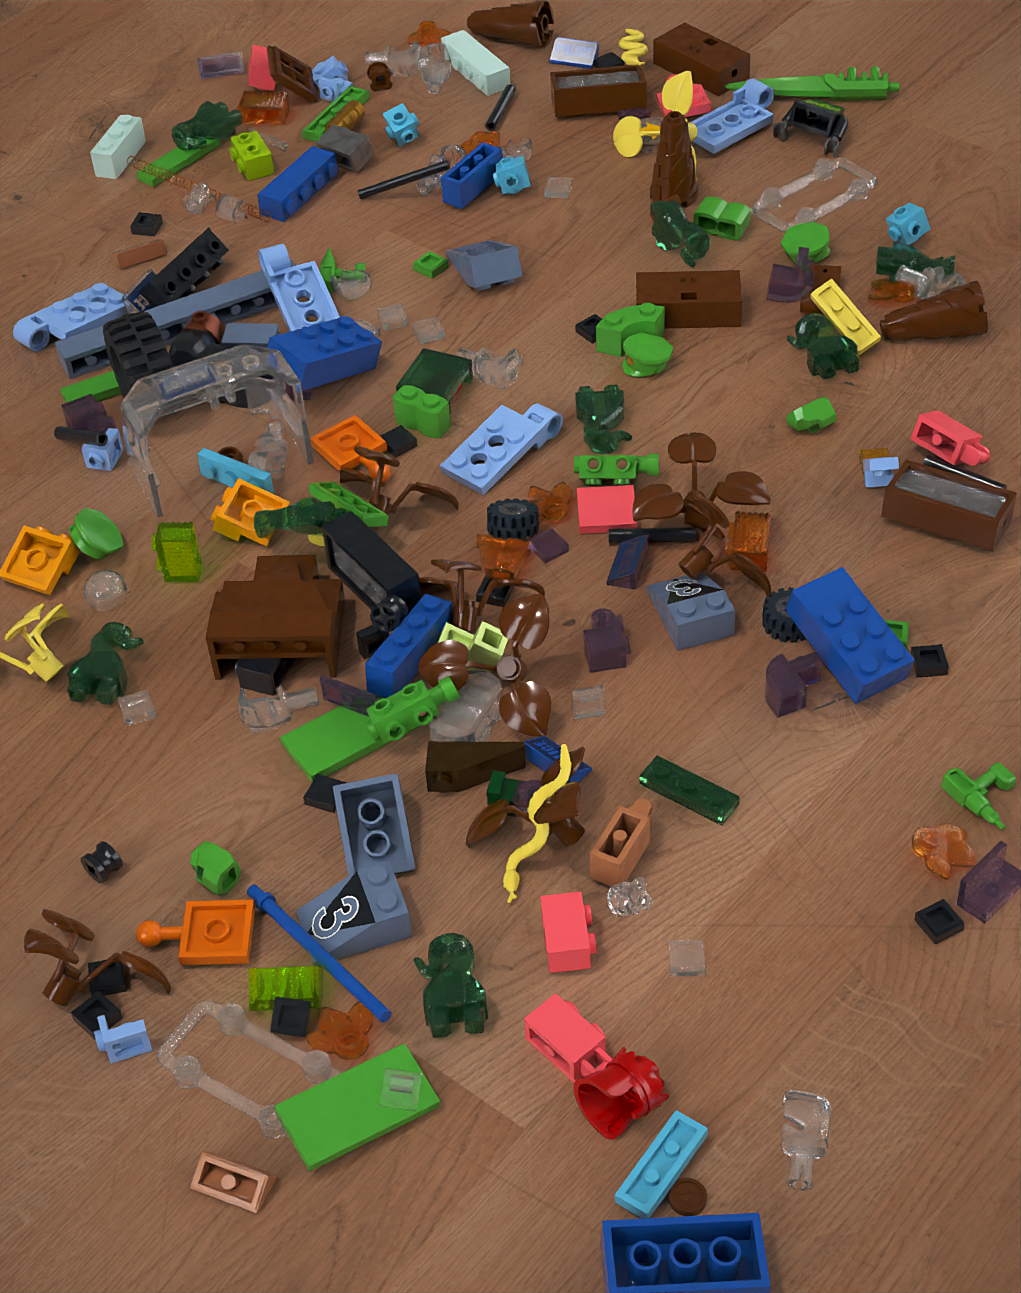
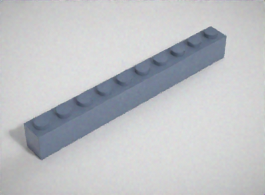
[54,260,305,379]

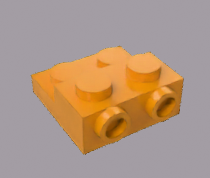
[210,478,290,547]
[0,525,81,595]

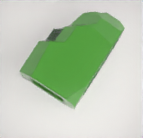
[786,396,837,433]
[190,841,241,895]

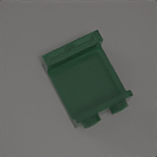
[396,348,473,414]

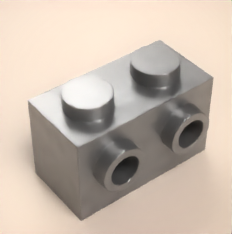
[316,124,374,172]

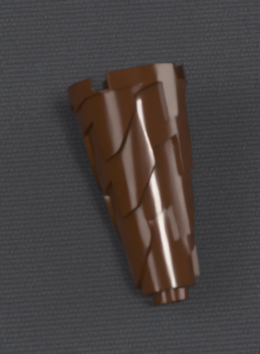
[467,0,554,47]
[650,111,698,209]
[880,281,988,340]

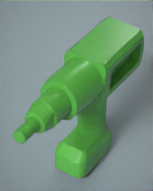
[319,248,366,293]
[941,762,1016,830]

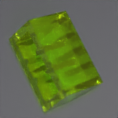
[248,966,323,1011]

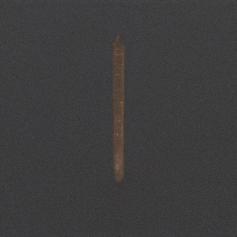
[127,156,271,222]

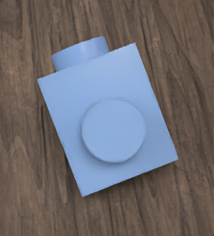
[312,56,348,87]

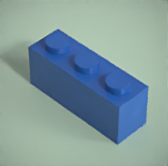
[441,142,503,209]

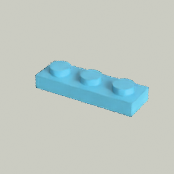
[197,448,275,495]
[615,1110,708,1219]

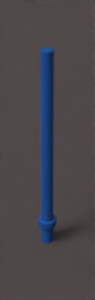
[247,884,392,1023]

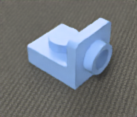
[318,77,353,102]
[81,428,124,471]
[863,457,899,487]
[94,1015,152,1064]

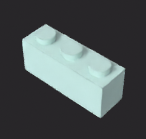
[90,114,146,179]

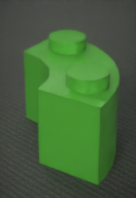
[596,303,665,357]

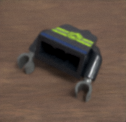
[773,99,848,158]

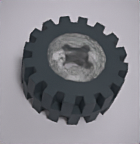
[487,498,539,541]
[762,587,806,643]

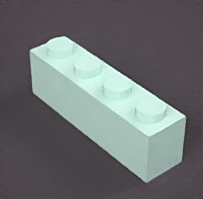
[440,30,510,96]

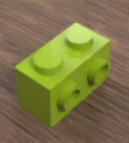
[229,131,274,181]

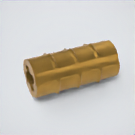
[324,100,365,132]

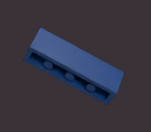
[257,146,338,222]
[365,594,452,698]

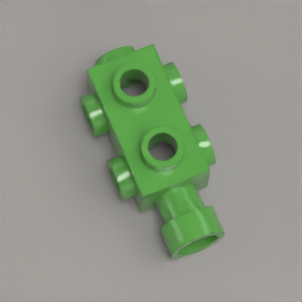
[574,454,659,485]
[366,676,460,743]

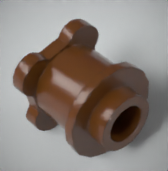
[367,62,392,92]

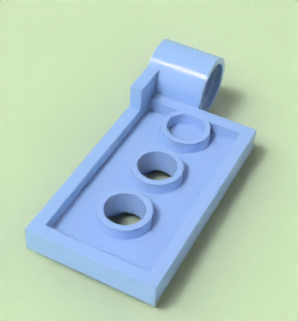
[690,78,774,154]
[258,243,340,332]
[13,283,136,352]
[440,403,563,496]

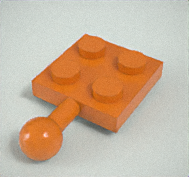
[310,415,391,482]
[136,899,255,965]

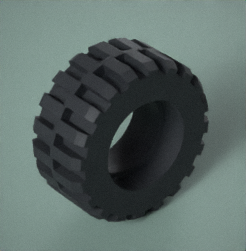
[103,311,180,420]

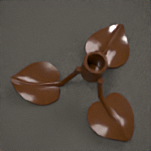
[632,432,771,522]
[339,446,459,527]
[678,490,771,597]
[419,559,545,632]
[418,593,552,737]
[466,746,585,847]
[24,909,171,1006]

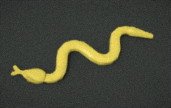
[618,29,648,65]
[503,744,571,903]

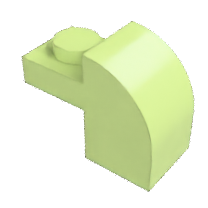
[437,621,508,675]

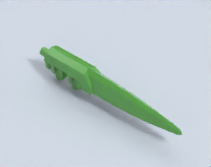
[725,66,900,101]

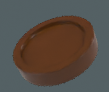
[668,1178,707,1216]

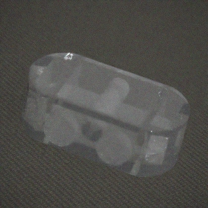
[429,669,503,742]

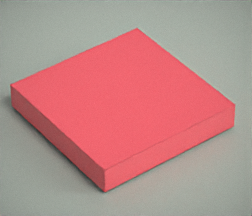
[577,485,637,534]

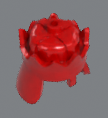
[573,1047,669,1140]

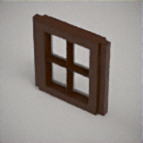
[267,45,318,103]

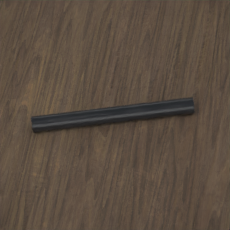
[358,160,450,199]

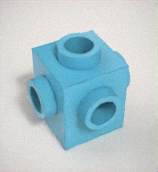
[383,103,420,147]
[493,156,531,194]
[886,202,931,246]

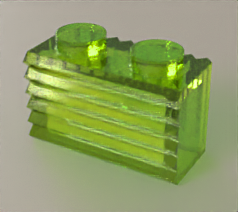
[151,522,203,582]

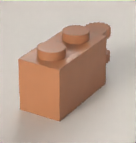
[589,798,652,890]

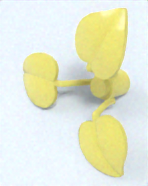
[613,71,697,181]
[0,603,69,683]

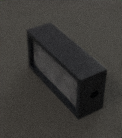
[322,511,421,631]

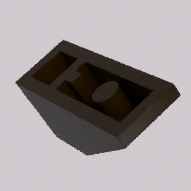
[425,741,526,793]

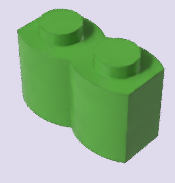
[693,197,751,241]
[393,385,451,438]

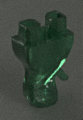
[172,101,243,151]
[650,200,710,267]
[876,242,955,282]
[787,313,860,380]
[575,384,632,454]
[254,497,346,538]
[67,622,144,705]
[414,933,488,1038]

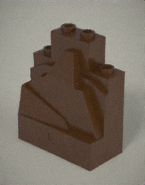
[206,555,345,680]

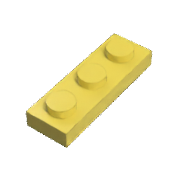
[810,278,881,356]

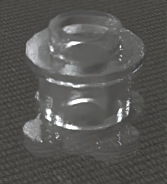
[184,182,216,214]
[607,876,653,917]

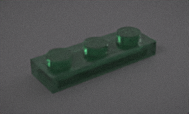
[639,755,740,826]

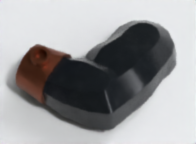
[168,311,277,408]

